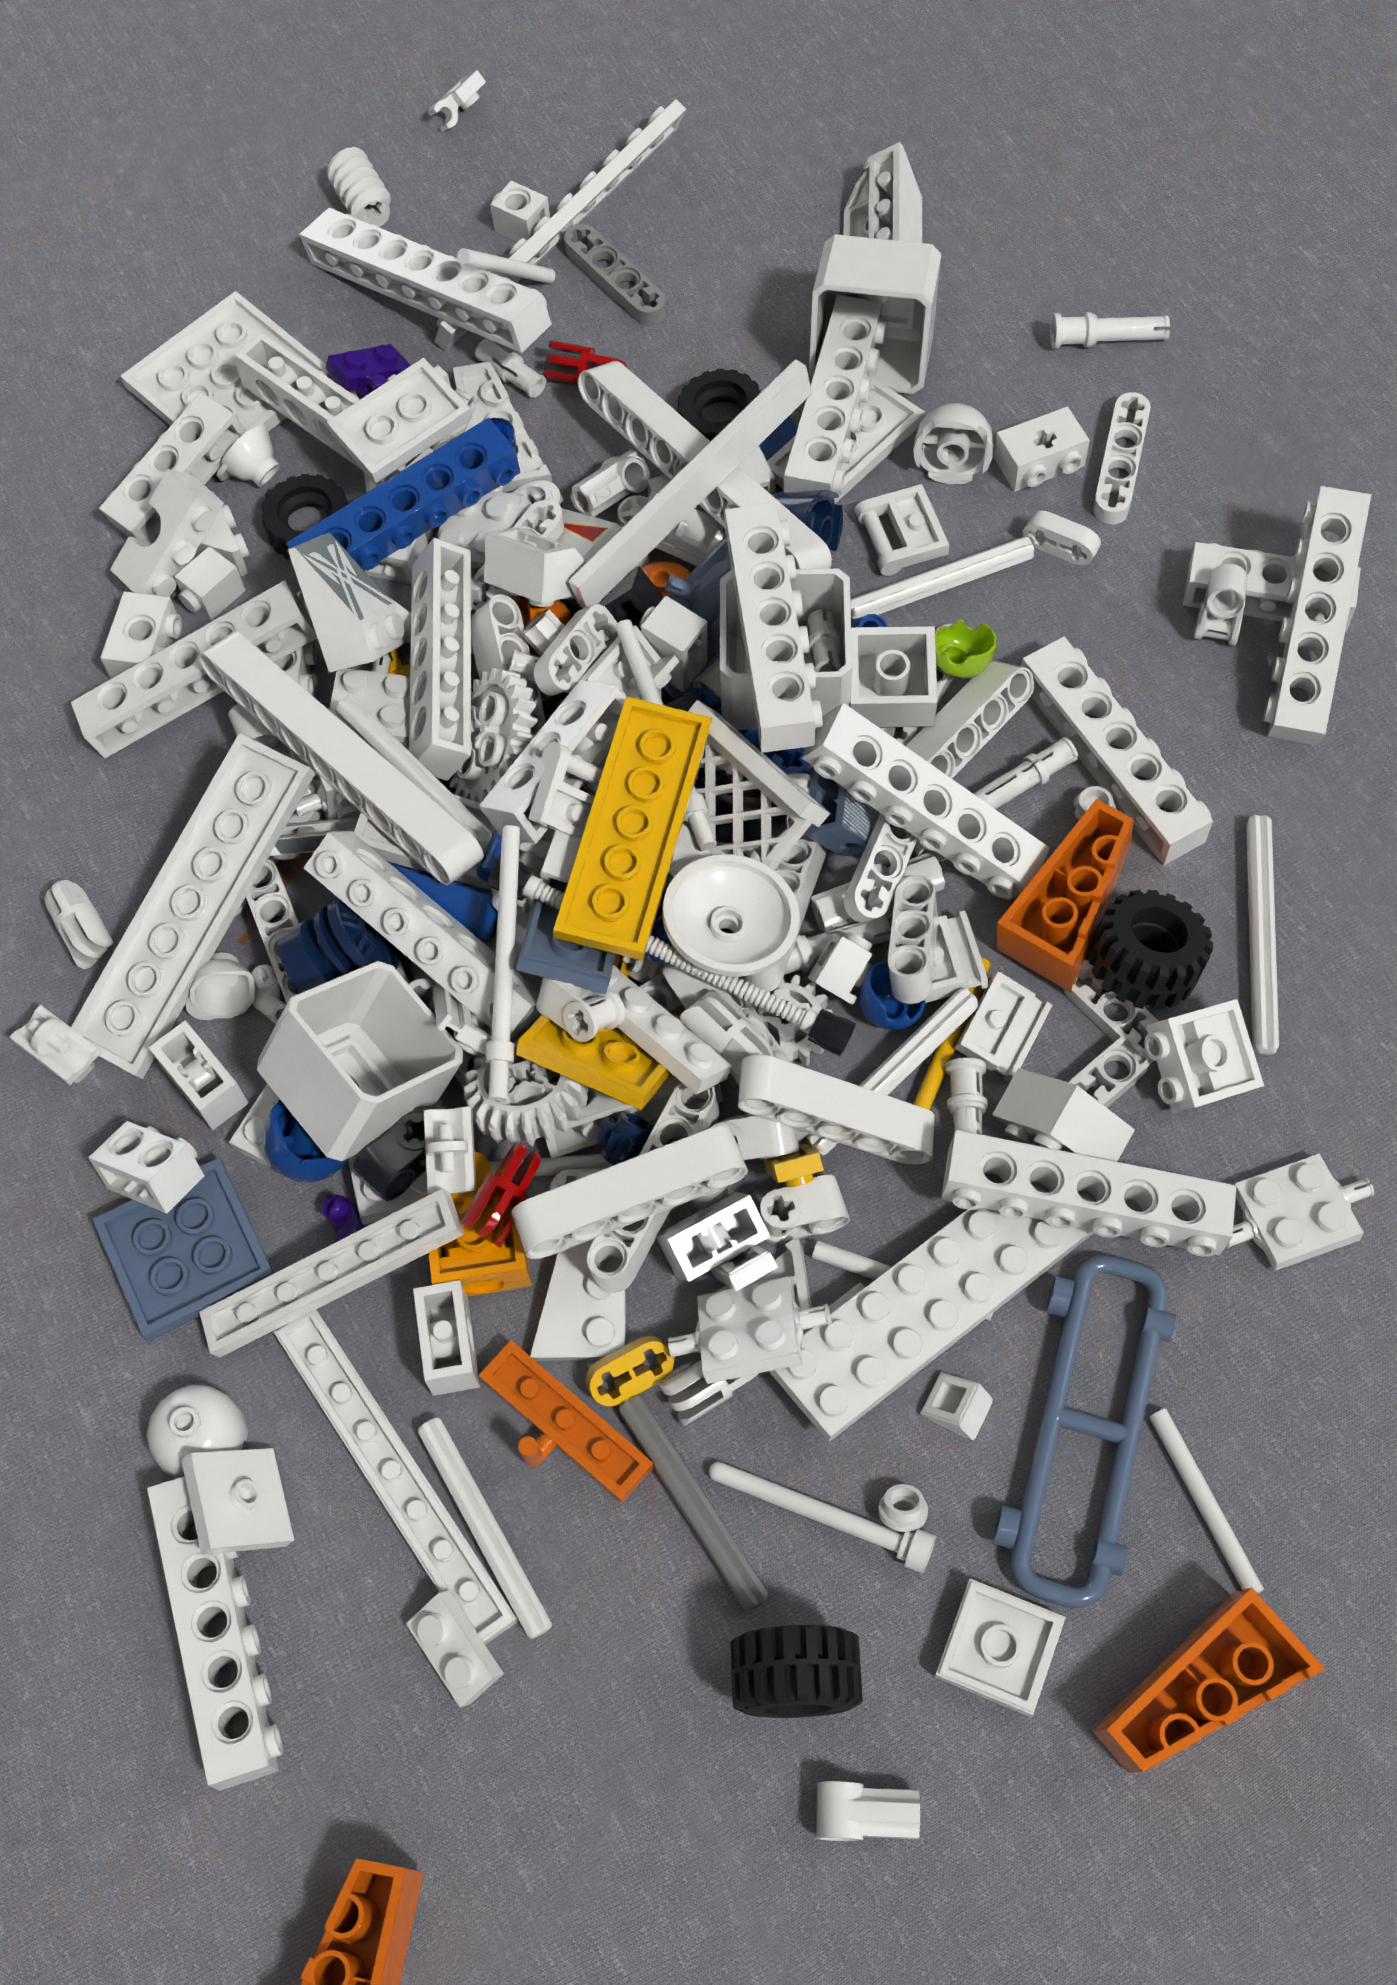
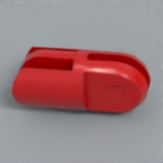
[543,340,627,385]
[460,1143,541,1248]

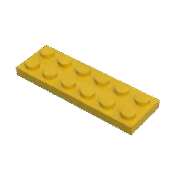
[553,696,712,961]

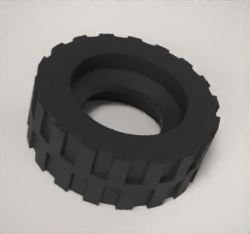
[677,368,761,441]
[261,474,348,561]

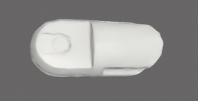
[44,880,114,969]
[680,989,774,1076]
[660,1359,759,1426]

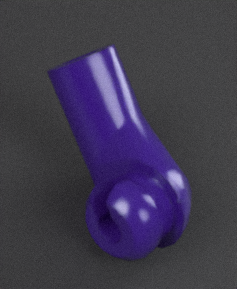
[322,1195,364,1243]

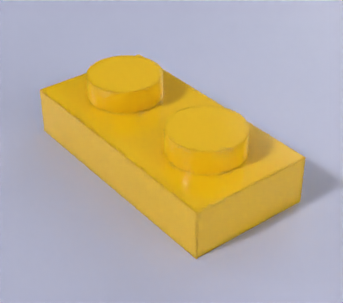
[763,1144,824,1188]

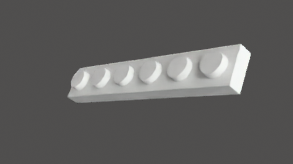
[515,910,732,1095]
[199,1188,465,1358]

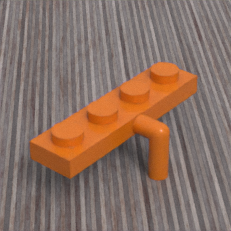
[478,1340,654,1504]

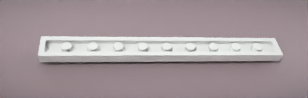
[434,99,686,352]

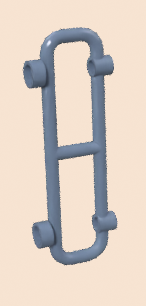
[992,1255,1176,1608]

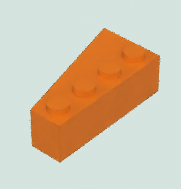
[1092,1587,1325,1773]
[300,1858,424,1985]

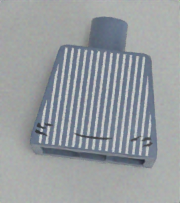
[805,767,880,856]

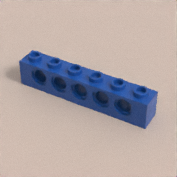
[286,417,521,571]

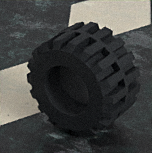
[1088,889,1213,1010]
[730,1625,863,1718]

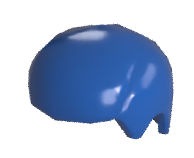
[858,960,926,1031]

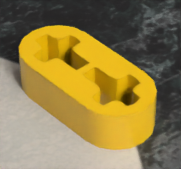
[585,1336,674,1407]

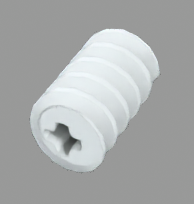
[327,147,391,227]

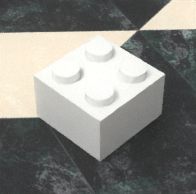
[850,626,937,727]

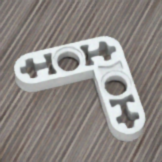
[534,604,661,697]
[1063,960,1159,1108]

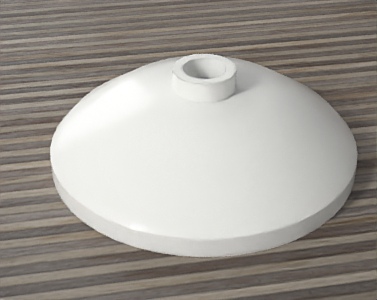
[662,854,800,977]

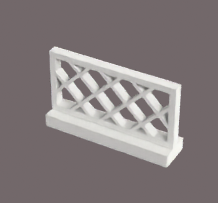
[683,700,830,870]

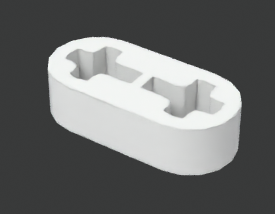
[1023,510,1101,566]

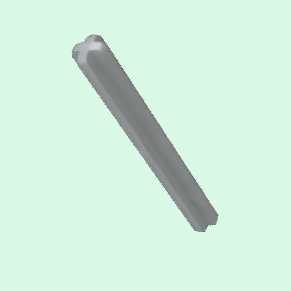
[619,1395,768,1611]

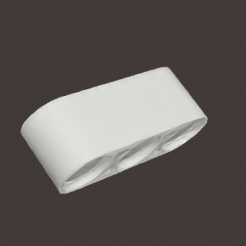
[888,875,938,1004]

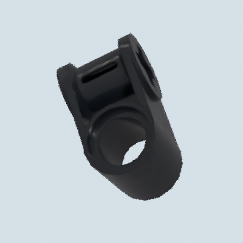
[353,1111,426,1201]

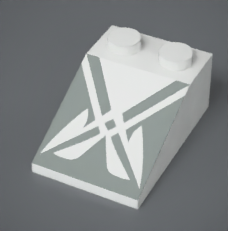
[288,533,405,673]

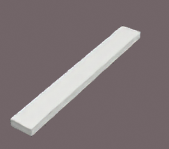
[569,359,812,609]
[273,1310,518,1645]

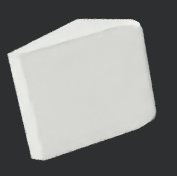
[920,1372,993,1440]

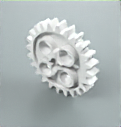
[450,668,537,803]

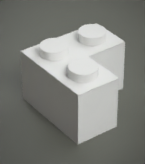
[992,1068,1135,1162]

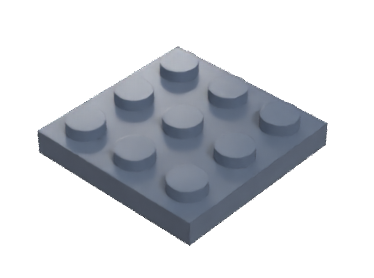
[92,1157,274,1342]

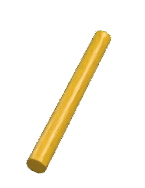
[913,957,991,1110]

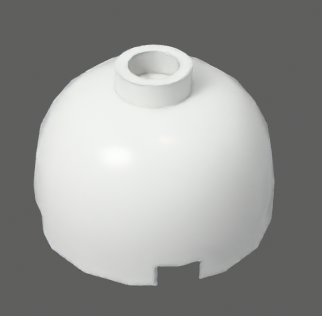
[913,403,993,485]
[146,1385,248,1479]

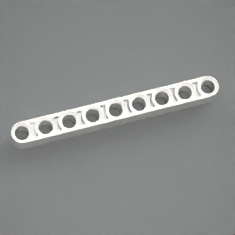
[578,361,832,569]
[199,631,484,885]

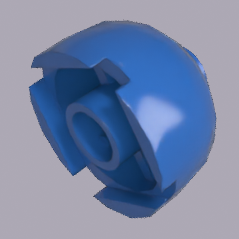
[262,1099,350,1183]

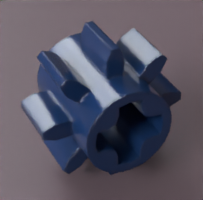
[596,1112,652,1165]

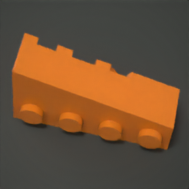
[997,799,1134,993]

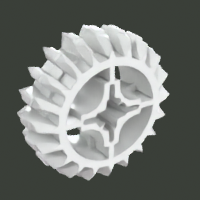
[464,1032,589,1147]

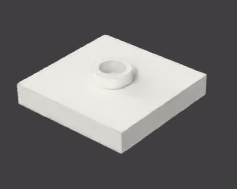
[181,1448,294,1555]
[935,1579,1066,1717]

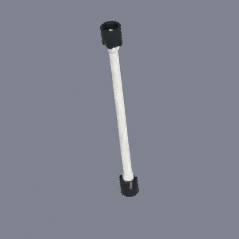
[487,855,856,1057]

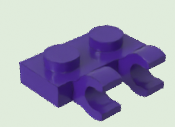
[325,344,411,398]

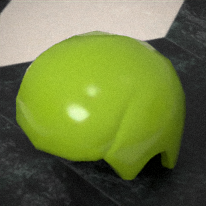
[935,619,997,679]

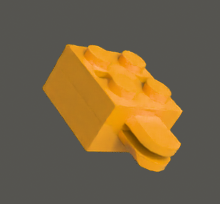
[422,1151,532,1296]

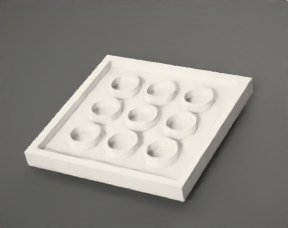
[120,291,335,432]

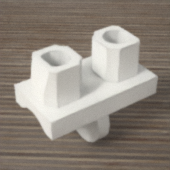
[10,1005,101,1085]
[424,1107,477,1195]

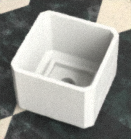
[809,234,941,394]
[720,568,852,730]
[257,961,463,1161]

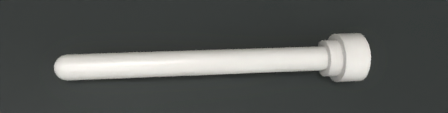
[709,1462,936,1574]

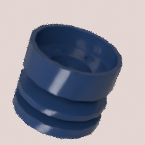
[278,897,399,993]

